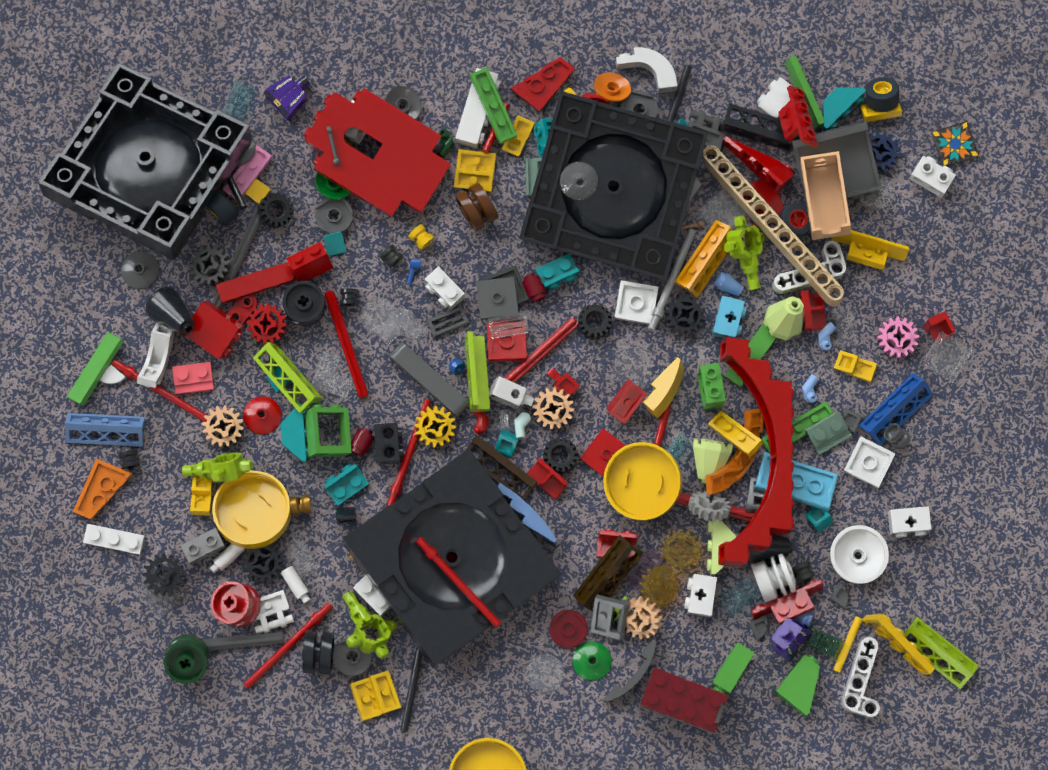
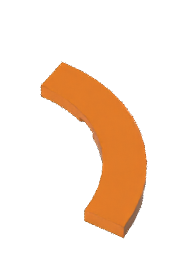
[705,408,763,495]

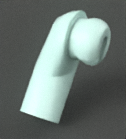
[514,412,531,439]

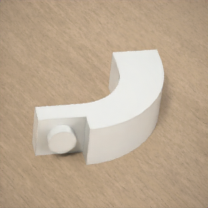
[615,47,677,93]
[137,323,174,388]

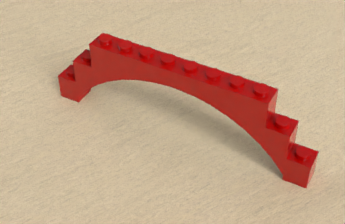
[718,337,794,568]

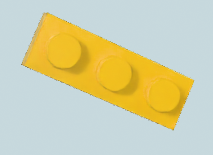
[708,411,763,457]

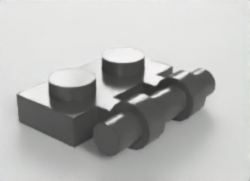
[687,110,724,150]

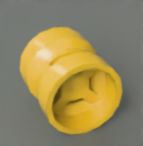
[408,224,435,251]

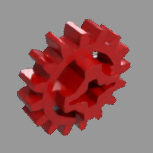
[246,303,289,344]

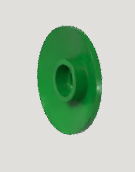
[315,173,350,200]
[573,642,612,681]

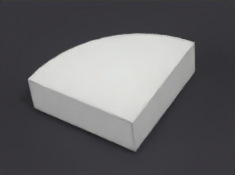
[100,365,126,384]

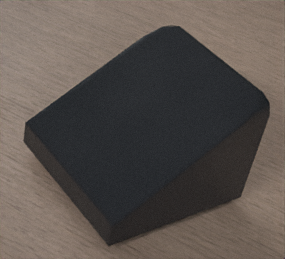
[336,507,356,523]

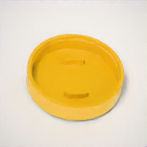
[603,442,682,520]
[212,471,292,549]
[449,738,526,770]

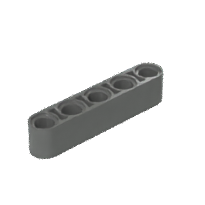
[389,342,470,418]

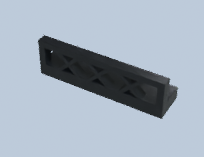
[720,103,798,152]

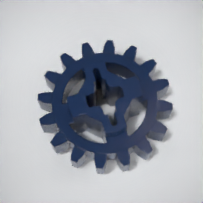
[869,131,901,172]

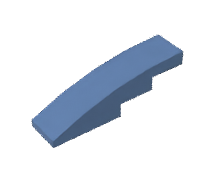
[498,483,557,544]

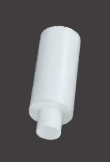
[210,544,245,573]
[281,566,310,604]

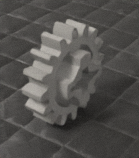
[688,490,731,522]

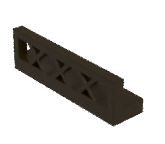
[464,435,537,500]
[573,535,644,611]

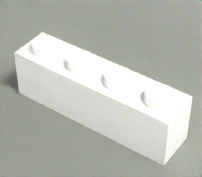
[455,68,501,149]

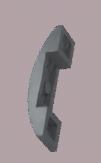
[603,639,656,703]

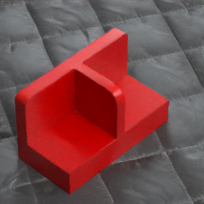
[799,290,826,332]
[923,311,956,342]
[606,378,648,424]
[527,458,568,500]

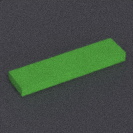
[785,55,824,131]
[469,67,518,144]
[724,323,777,388]
[67,332,124,406]
[761,401,833,453]

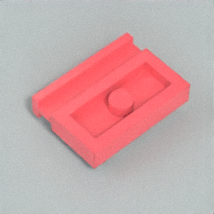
[172,362,214,395]

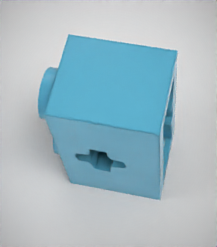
[712,296,747,339]

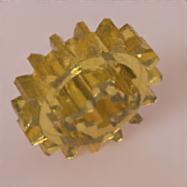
[660,529,703,572]
[639,565,681,608]

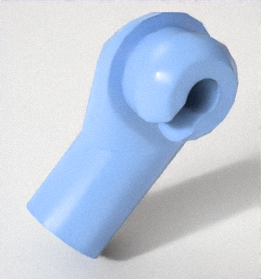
[818,322,837,351]
[802,374,819,403]

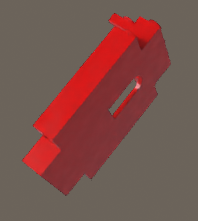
[303,88,451,218]

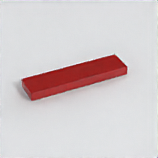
[216,262,294,304]

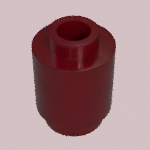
[522,273,547,303]
[351,427,375,457]

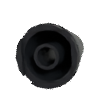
[145,287,195,335]
[738,526,793,564]

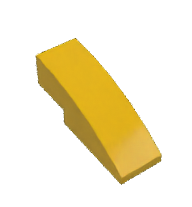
[643,357,685,419]

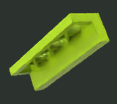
[464,332,490,412]
[253,342,323,413]
[904,617,979,689]

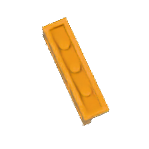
[675,220,733,298]

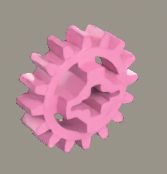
[877,316,919,359]

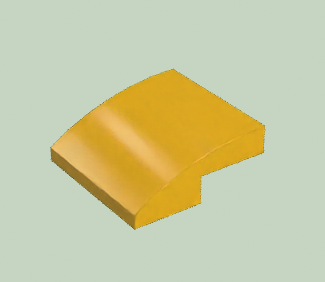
[454,149,496,191]
[349,670,401,721]

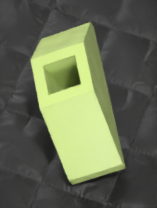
[707,519,736,576]

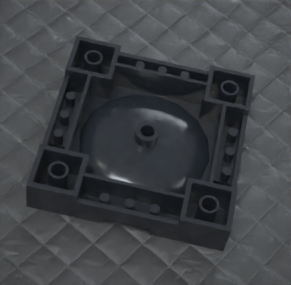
[38,63,252,261]
[519,91,709,280]
[341,449,561,669]

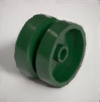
[163,634,209,684]

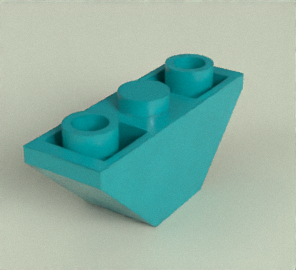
[822,88,866,132]
[280,404,311,464]

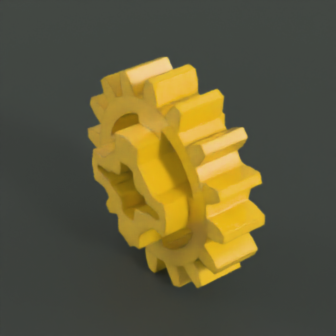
[414,406,456,448]

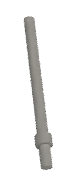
[648,229,696,332]

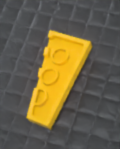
[862,614,935,674]

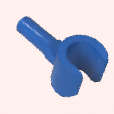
[406,259,421,285]

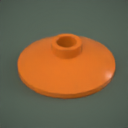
[594,73,631,102]

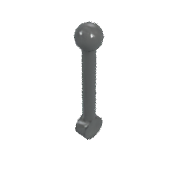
[327,126,340,165]

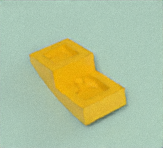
[502,115,535,157]
[834,350,878,383]
[190,476,213,516]

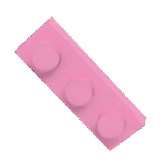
[223,145,273,200]

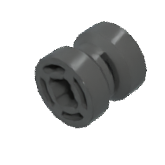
[884,423,911,449]

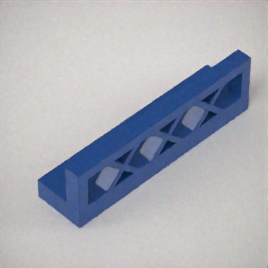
[859,373,934,446]

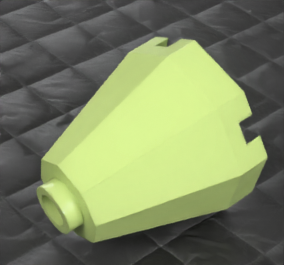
[763,296,804,341]
[693,438,732,484]

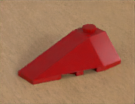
[722,136,794,194]

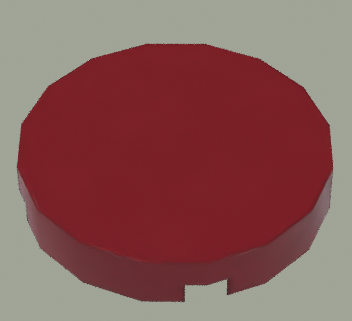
[549,610,588,649]

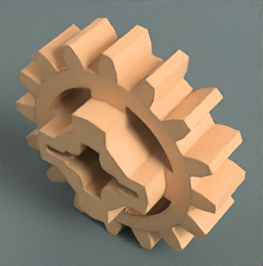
[532,387,575,429]
[202,405,244,447]
[625,596,662,639]

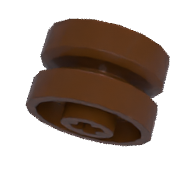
[455,182,499,231]

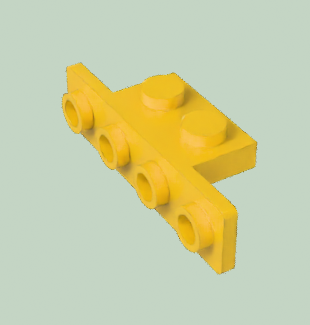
[832,230,909,270]

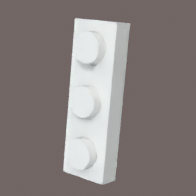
[83,524,145,555]

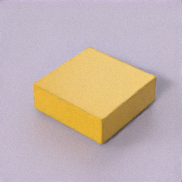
[245,179,272,204]

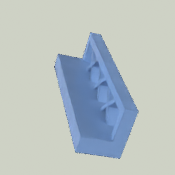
[65,413,145,447]

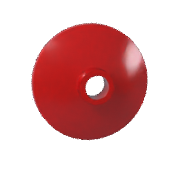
[243,396,282,434]

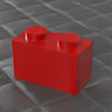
[286,242,333,282]

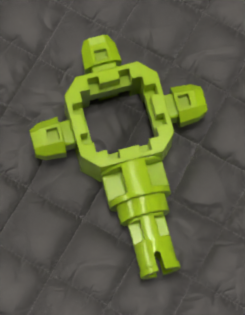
[724,215,765,290]
[182,453,254,482]
[342,591,397,659]

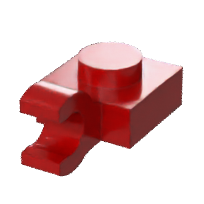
[547,368,580,396]

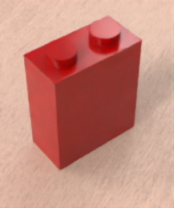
[185,300,245,359]

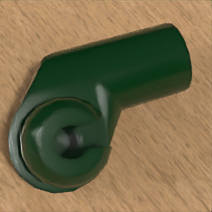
[437,129,454,158]

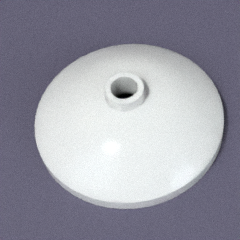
[830,525,889,584]

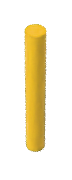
[833,616,863,673]

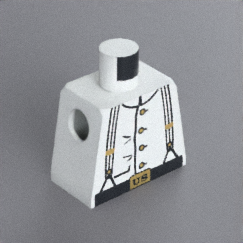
[489,376,534,409]

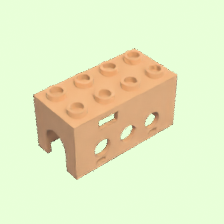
[801,151,851,240]

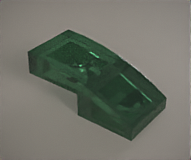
[804,625,844,659]

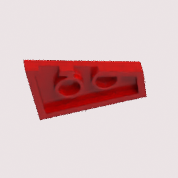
[510,57,575,113]

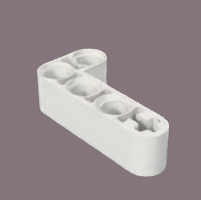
[772,241,846,294]
[841,637,880,718]

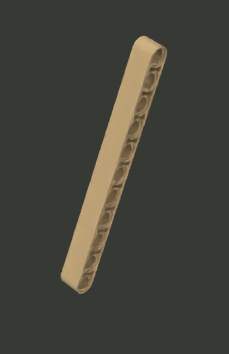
[702,145,844,307]

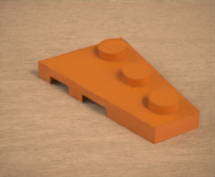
[73,459,133,520]

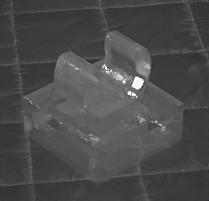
[494,410,516,432]

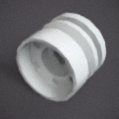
[751,553,797,603]

